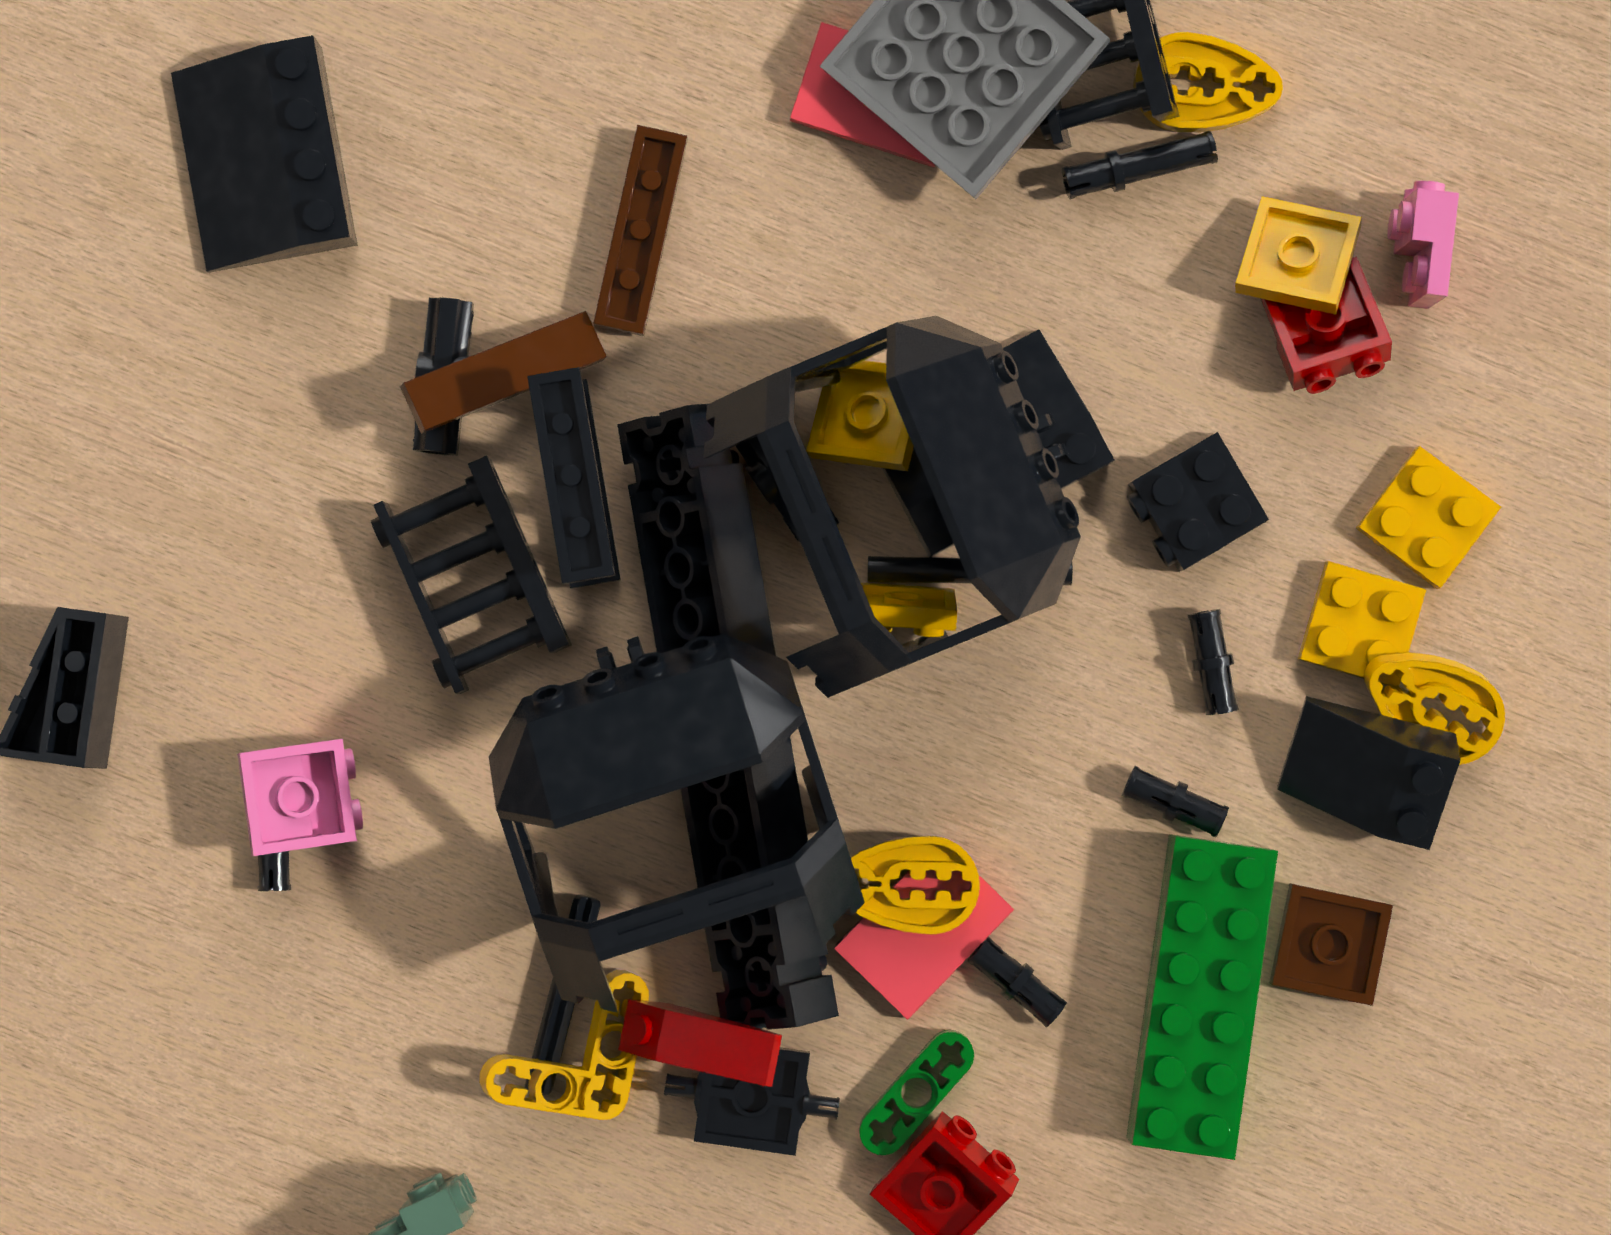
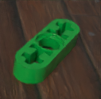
[859,1030,974,1155]

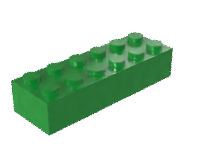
[1126,834,1278,1160]

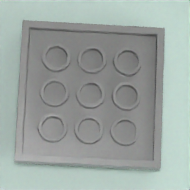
[820,0,1110,199]

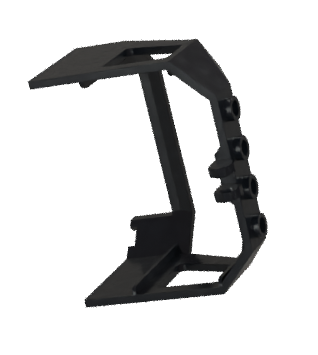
[704,316,1081,698]
[489,633,865,1013]

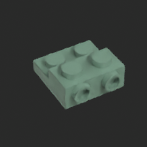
[368,1172,477,1235]

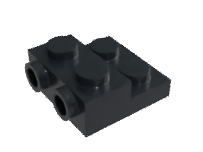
[1127,432,1269,572]

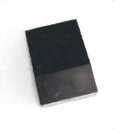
[1277,696,1460,850]

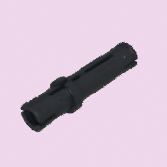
[1062,131,1218,199]

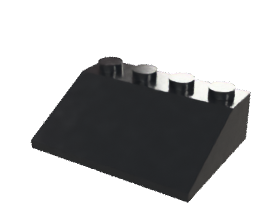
[171,35,358,273]
[882,330,1114,557]

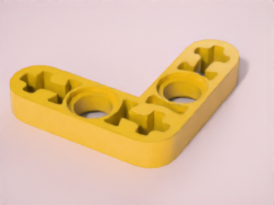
[479,970,649,1120]

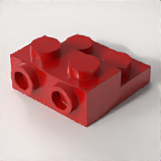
[1260,256,1392,394]
[870,1111,1019,1235]

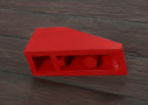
[618,999,782,1087]

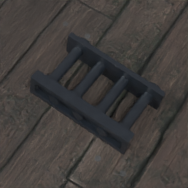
[1040,0,1180,150]
[527,367,621,589]
[371,456,572,694]

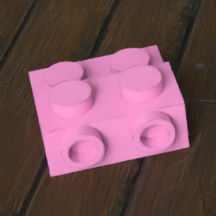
[1388,181,1459,309]
[237,739,363,856]

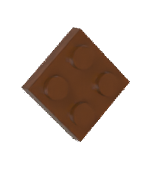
[1269,883,1393,1006]

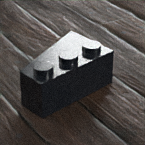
[0,607,129,769]

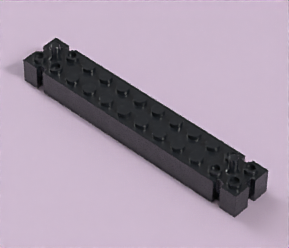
[617,403,839,1030]

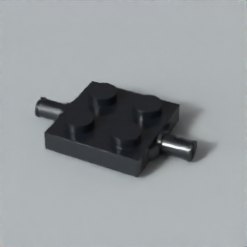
[664,1047,840,1156]

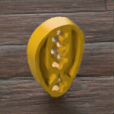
[1133,32,1283,133]
[1364,652,1505,765]
[851,836,980,935]

